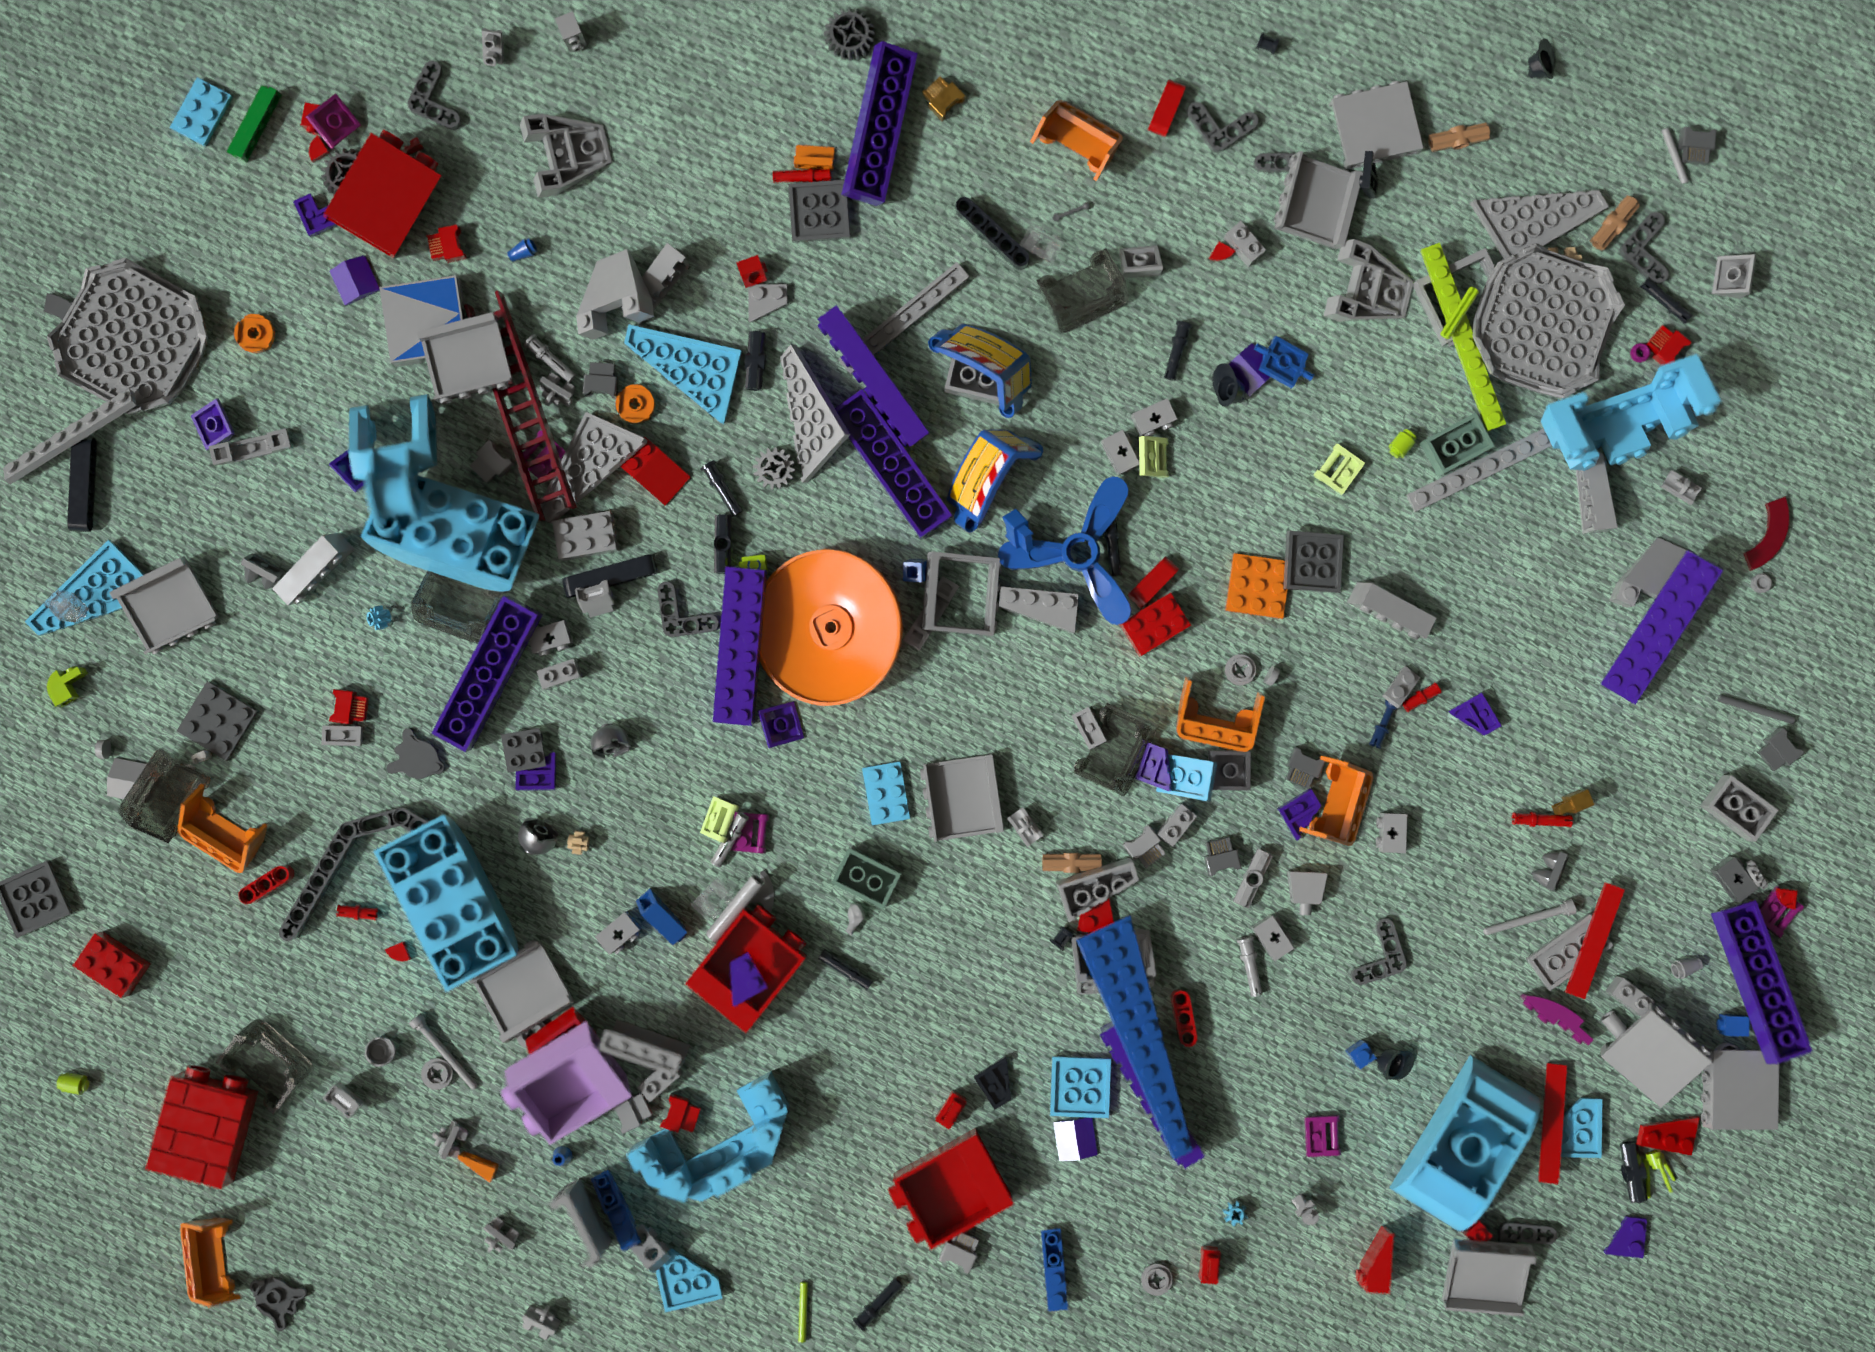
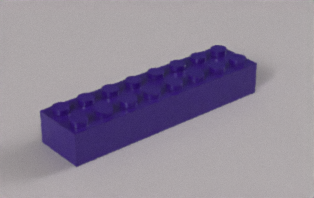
[841,41,918,206]
[817,305,929,447]
[834,389,952,540]
[1600,550,1723,704]
[712,566,767,726]
[431,596,543,752]
[1711,900,1813,1064]
[1099,1021,1205,1169]

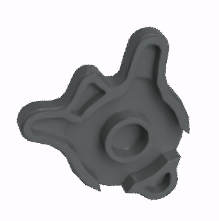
[386,728,445,779]
[250,1277,308,1331]

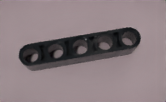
[955,197,1029,270]
[67,437,97,532]
[561,554,658,598]

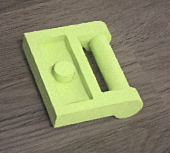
[1139,436,1169,478]
[1314,444,1365,495]
[700,796,739,843]

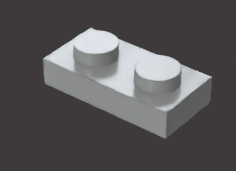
[1382,666,1420,708]
[1072,707,1107,750]
[321,726,363,746]

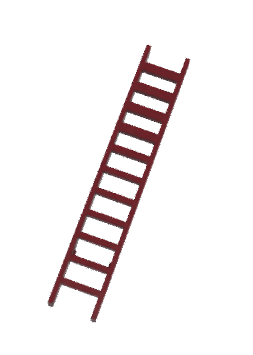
[464,291,577,522]

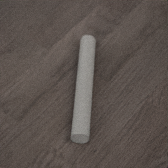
[1661,128,1689,184]

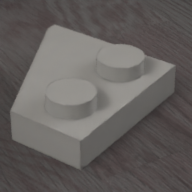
[748,284,787,323]

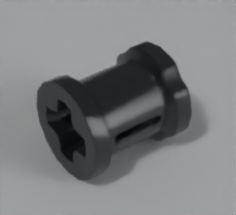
[1256,32,1280,55]
[1049,925,1075,951]

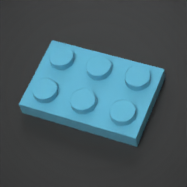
[170,77,233,147]
[1156,754,1217,801]
[862,762,910,825]

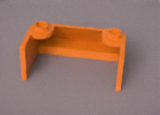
[1030,100,1123,181]
[1176,676,1265,752]
[1299,756,1373,846]
[178,783,267,873]
[180,1217,242,1307]

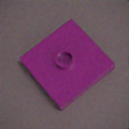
[306,93,361,149]

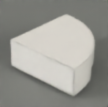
[191,750,212,764]

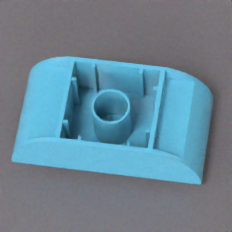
[361,475,540,591]
[373,815,518,992]
[1389,1055,1540,1231]

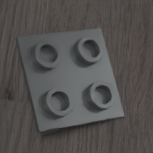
[501,728,546,773]

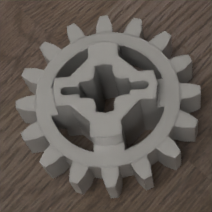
[753,447,795,490]

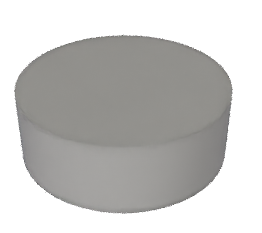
[1750,574,1772,593]
[1264,666,1280,686]
[95,739,111,759]

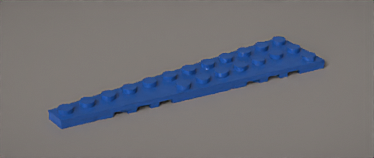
[1076,916,1192,1160]

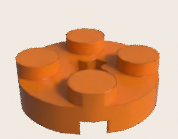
[234,314,275,353]
[615,384,655,424]

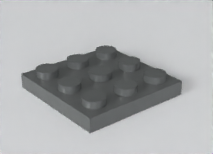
[788,180,850,243]
[1283,530,1344,593]
[177,681,258,761]
[0,860,73,938]

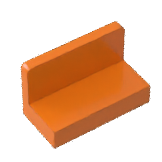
[794,145,834,171]

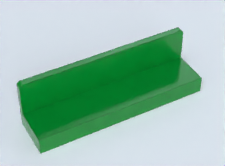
[227,85,282,163]

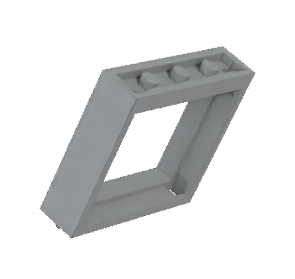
[1413,248,1495,347]
[922,552,1002,636]

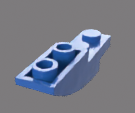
[591,1170,641,1252]
[1041,1229,1068,1311]

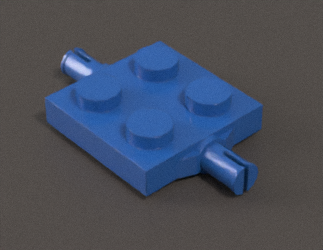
[1254,336,1314,389]

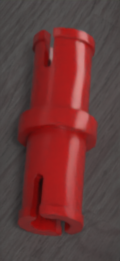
[1402,682,1442,713]
[336,904,378,921]

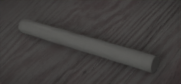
[1717,694,1795,724]

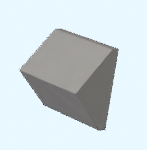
[1119,246,1163,279]
[1712,254,1756,299]

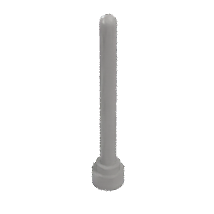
[1483,899,1577,935]
[409,1013,478,1090]

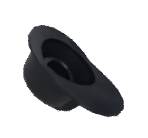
[1528,38,1555,79]
[1212,363,1245,407]
[1375,1049,1414,1080]

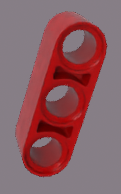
[1148,79,1186,137]
[1127,556,1180,609]
[238,865,295,904]
[1171,989,1197,1047]

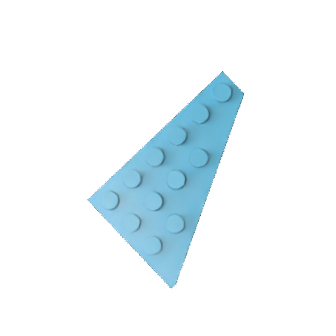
[624,324,742,424]
[25,540,145,636]

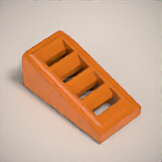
[457,1151,499,1182]

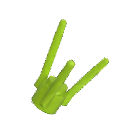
[1643,1150,1676,1199]

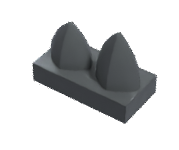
[240,553,286,589]
[1531,852,1569,892]

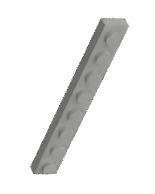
[838,262,969,375]
[3,388,137,485]
[1406,428,1552,512]

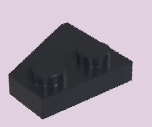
[1359,151,1378,199]
[973,1056,1011,1110]

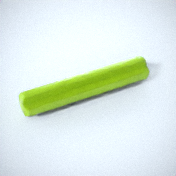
[1440,286,1479,339]

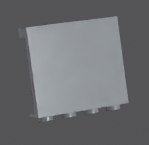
[1329,81,1423,170]
[1274,151,1363,249]
[417,312,514,404]
[109,556,219,655]
[920,755,1004,842]
[469,940,575,1043]
[1600,1003,1712,1108]
[599,1019,690,1076]
[1701,1048,1779,1130]
[549,1178,612,1268]
[1442,1239,1536,1316]

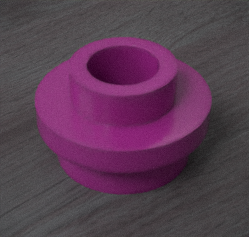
[1630,343,1650,363]

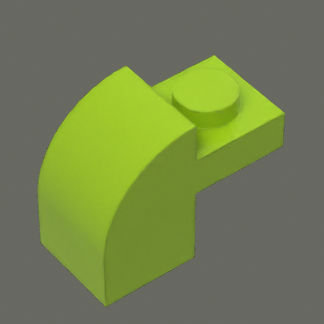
[47,666,88,707]

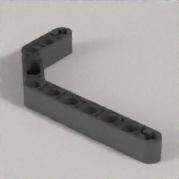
[279,807,431,941]

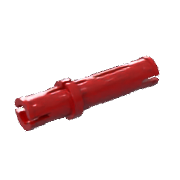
[772,168,831,183]
[1511,812,1573,828]

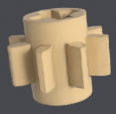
[567,831,590,855]

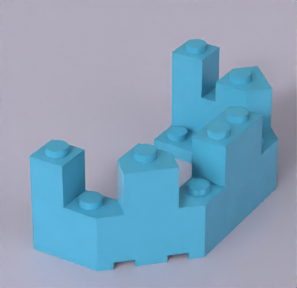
[1541,354,1721,471]
[626,1071,789,1202]

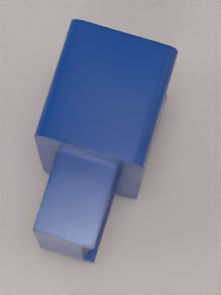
[1003,509,1035,553]

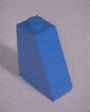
[636,888,687,945]

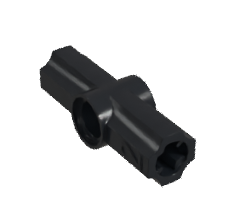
[745,331,766,391]
[713,514,732,574]
[1619,1141,1648,1203]

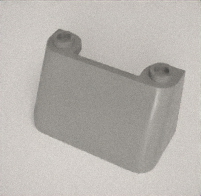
[1072,929,1156,995]

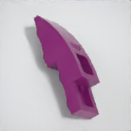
[1520,994,1593,1046]

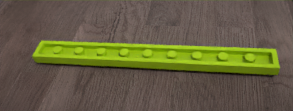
[1420,243,1506,431]

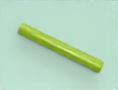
[798,1282,808,1343]

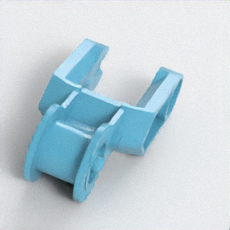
[349,394,437,528]

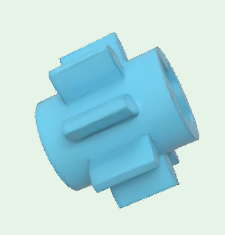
[367,605,391,630]
[1223,1200,1248,1227]

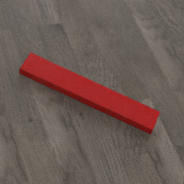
[1565,882,1625,999]
[1538,1063,1567,1185]

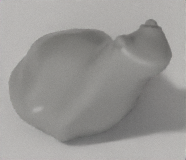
[845,903,865,935]

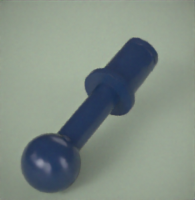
[1369,700,1399,749]

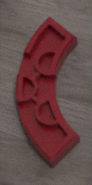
[1743,497,1789,571]

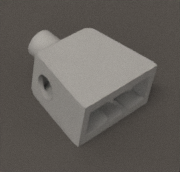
[1287,871,1327,915]

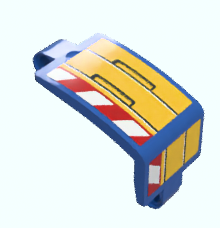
[928,324,1032,418]
[946,430,1043,532]

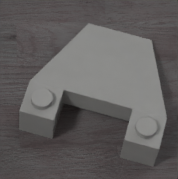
[520,114,612,198]
[1324,239,1414,322]
[576,249,654,340]
[1609,538,1693,630]

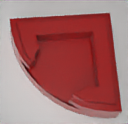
[309,135,329,163]
[404,137,424,155]
[1209,241,1235,261]
[1776,888,1798,910]
[385,941,411,961]

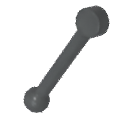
[1052,202,1090,222]

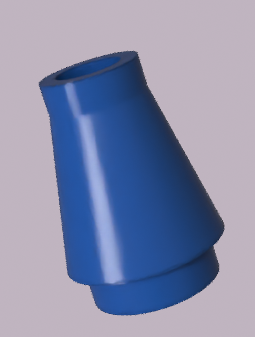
[507,238,537,262]
[553,1146,572,1166]

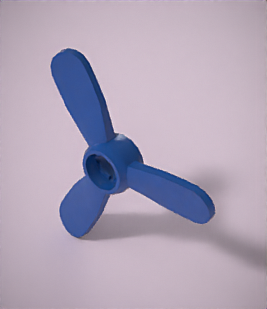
[998,477,1132,625]

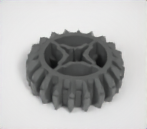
[824,7,876,61]
[321,148,360,196]

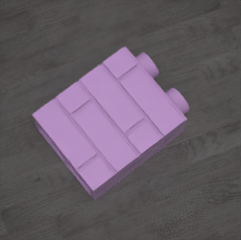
[501,1021,632,1145]

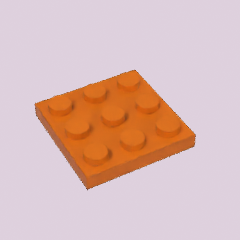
[1225,553,1287,619]

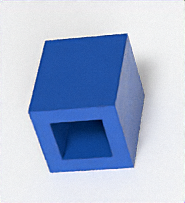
[903,559,927,582]
[1716,1014,1749,1037]
[1345,1040,1376,1069]

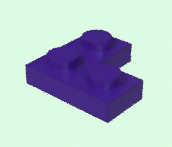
[293,193,338,238]

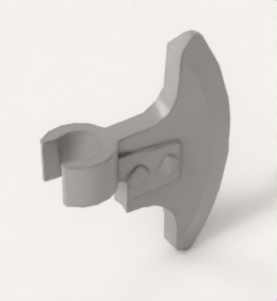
[750,870,774,913]

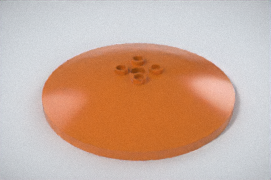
[760,550,903,706]

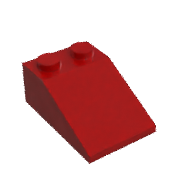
[620,437,691,506]
[1356,1226,1393,1294]

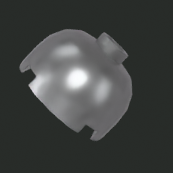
[591,724,631,759]
[518,818,559,855]

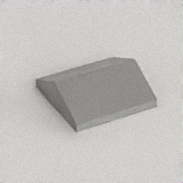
[107,758,154,803]

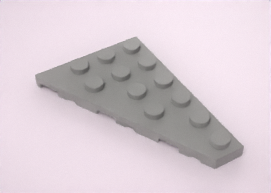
[1470,190,1609,259]
[780,345,850,483]
[540,412,648,524]

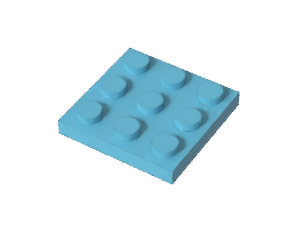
[1050,1056,1111,1118]

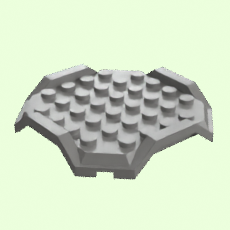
[1473,243,1625,398]
[47,258,208,415]

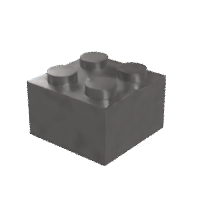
[1208,751,1251,791]

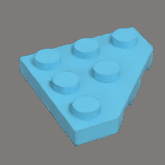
[1561,1097,1602,1158]
[652,1248,723,1313]

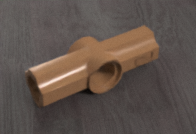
[1429,123,1490,152]
[1590,195,1640,251]
[1042,853,1102,873]

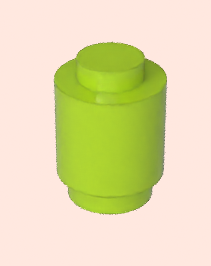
[1388,429,1417,458]
[56,1072,89,1095]

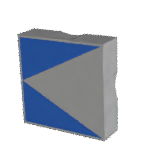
[379,275,465,367]

